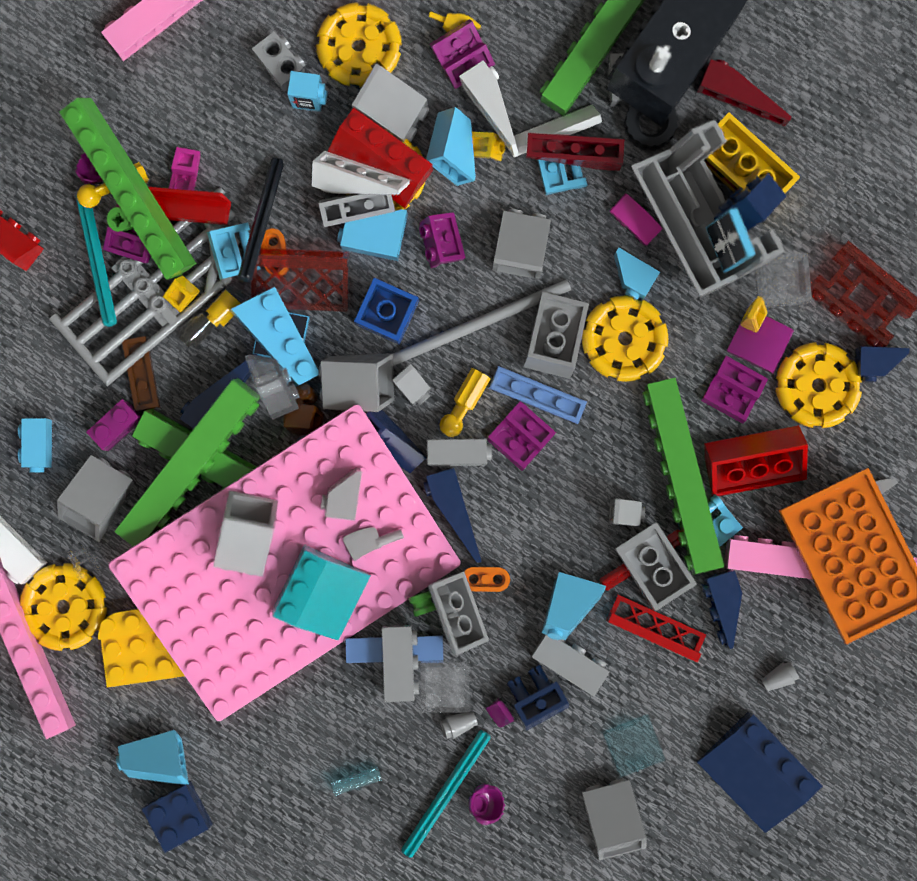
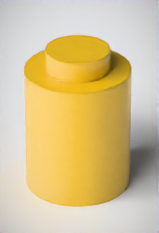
[206,289,241,327]

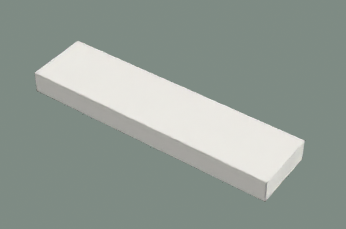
[507,104,602,157]

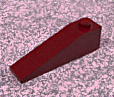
[697,59,792,127]
[526,133,625,171]

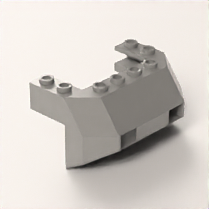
[631,120,785,298]

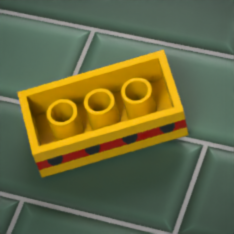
[704,112,800,193]

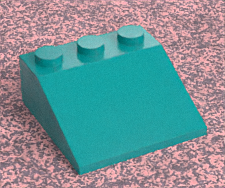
[272,544,371,641]

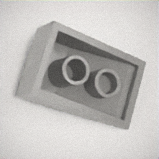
[524,292,589,379]
[615,522,697,611]

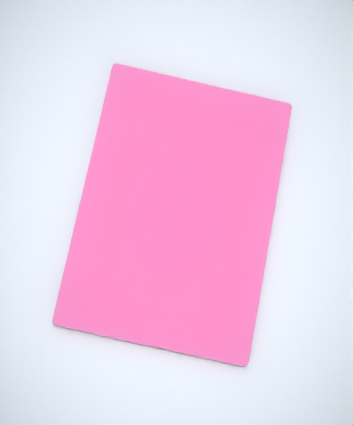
[109,404,461,721]

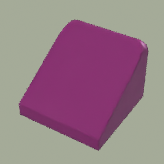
[486,698,514,727]

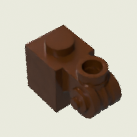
[283,383,324,435]

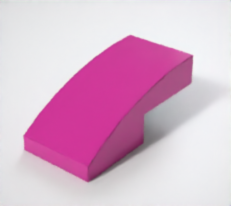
[169,147,201,190]
[609,194,663,246]

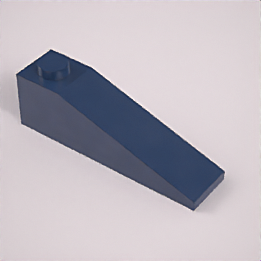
[179,353,262,429]
[423,468,482,563]

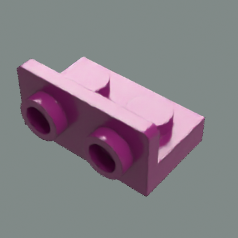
[419,212,466,268]

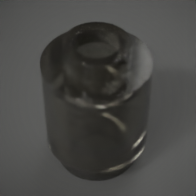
[178,313,214,348]

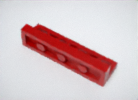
[606,594,706,663]

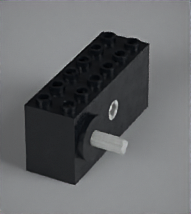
[607,0,748,126]

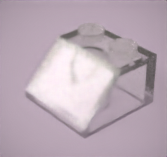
[245,354,300,420]

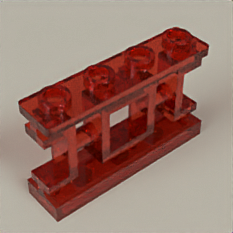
[807,241,917,347]

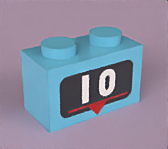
[287,71,327,112]

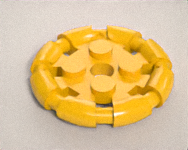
[316,2,402,87]
[582,296,668,382]
[776,342,862,428]
[19,563,107,651]

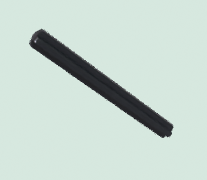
[238,157,284,282]

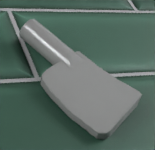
[343,527,404,561]

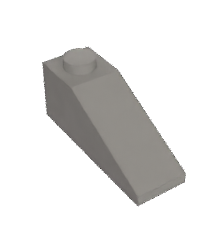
[319,194,395,227]

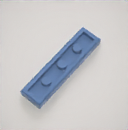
[489,366,587,424]
[346,635,443,663]

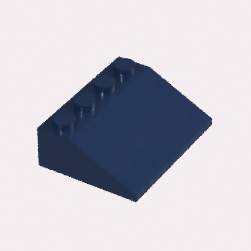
[697,711,823,833]

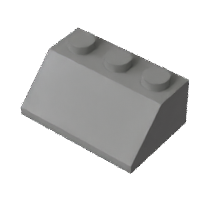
[428,572,489,656]

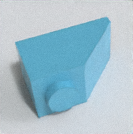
[614,248,660,300]

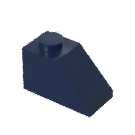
[855,346,910,383]

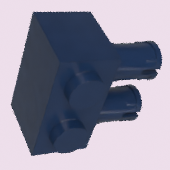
[507,665,569,731]

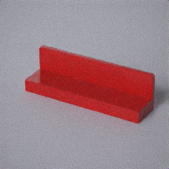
[148,187,231,225]

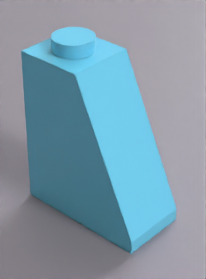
[426,107,476,186]
[337,210,408,261]
[542,572,606,640]
[116,730,189,785]

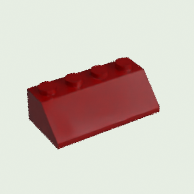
[327,108,433,209]
[0,210,44,271]
[704,426,808,496]

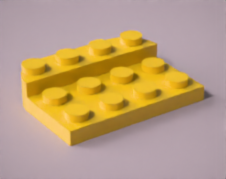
[98,609,185,687]

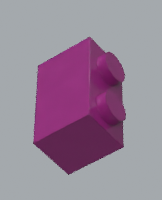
[86,399,142,451]

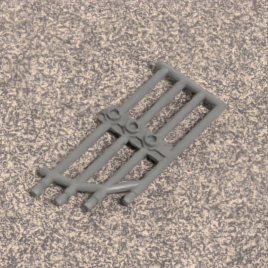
[49,187,240,387]

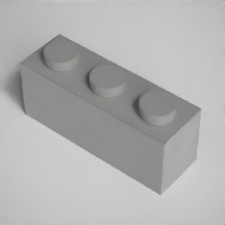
[382,625,419,702]
[531,634,609,697]

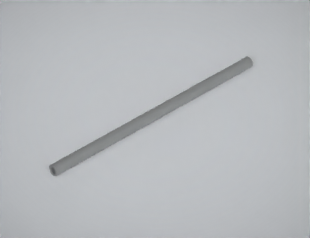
[392,279,571,366]

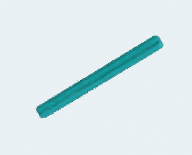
[76,194,117,327]
[401,730,490,858]

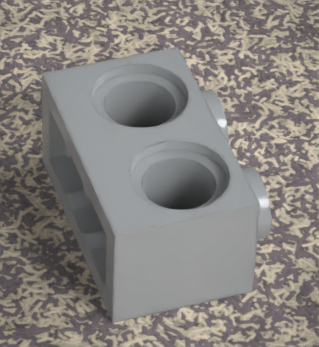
[252,31,306,92]

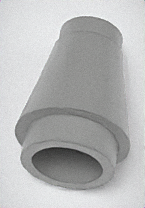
[761,661,799,692]
[440,711,478,739]

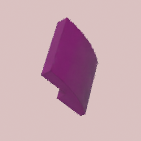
[429,19,495,89]
[103,203,151,263]
[727,316,794,374]
[701,356,768,424]
[487,401,556,471]

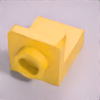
[472,132,505,161]

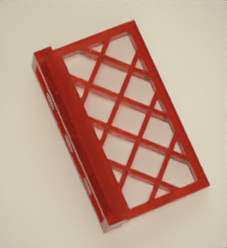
[251,248,349,312]

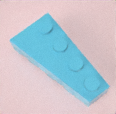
[230,287,319,386]

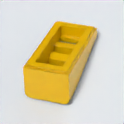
[741,296,768,333]

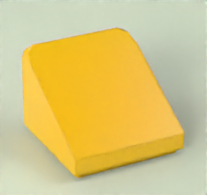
[162,276,200,312]

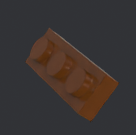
[122,336,160,412]

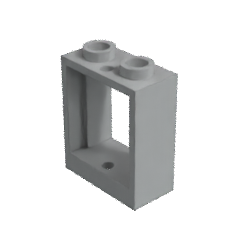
[427,439,492,466]

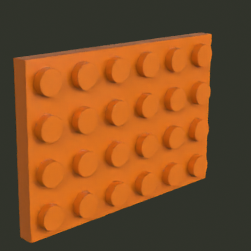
[779,468,917,644]

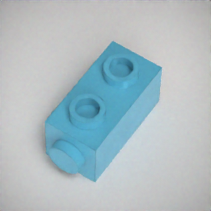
[18,418,52,473]

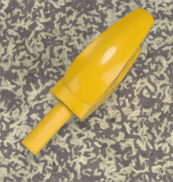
[429,11,481,33]

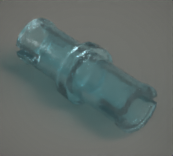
[331,766,382,796]

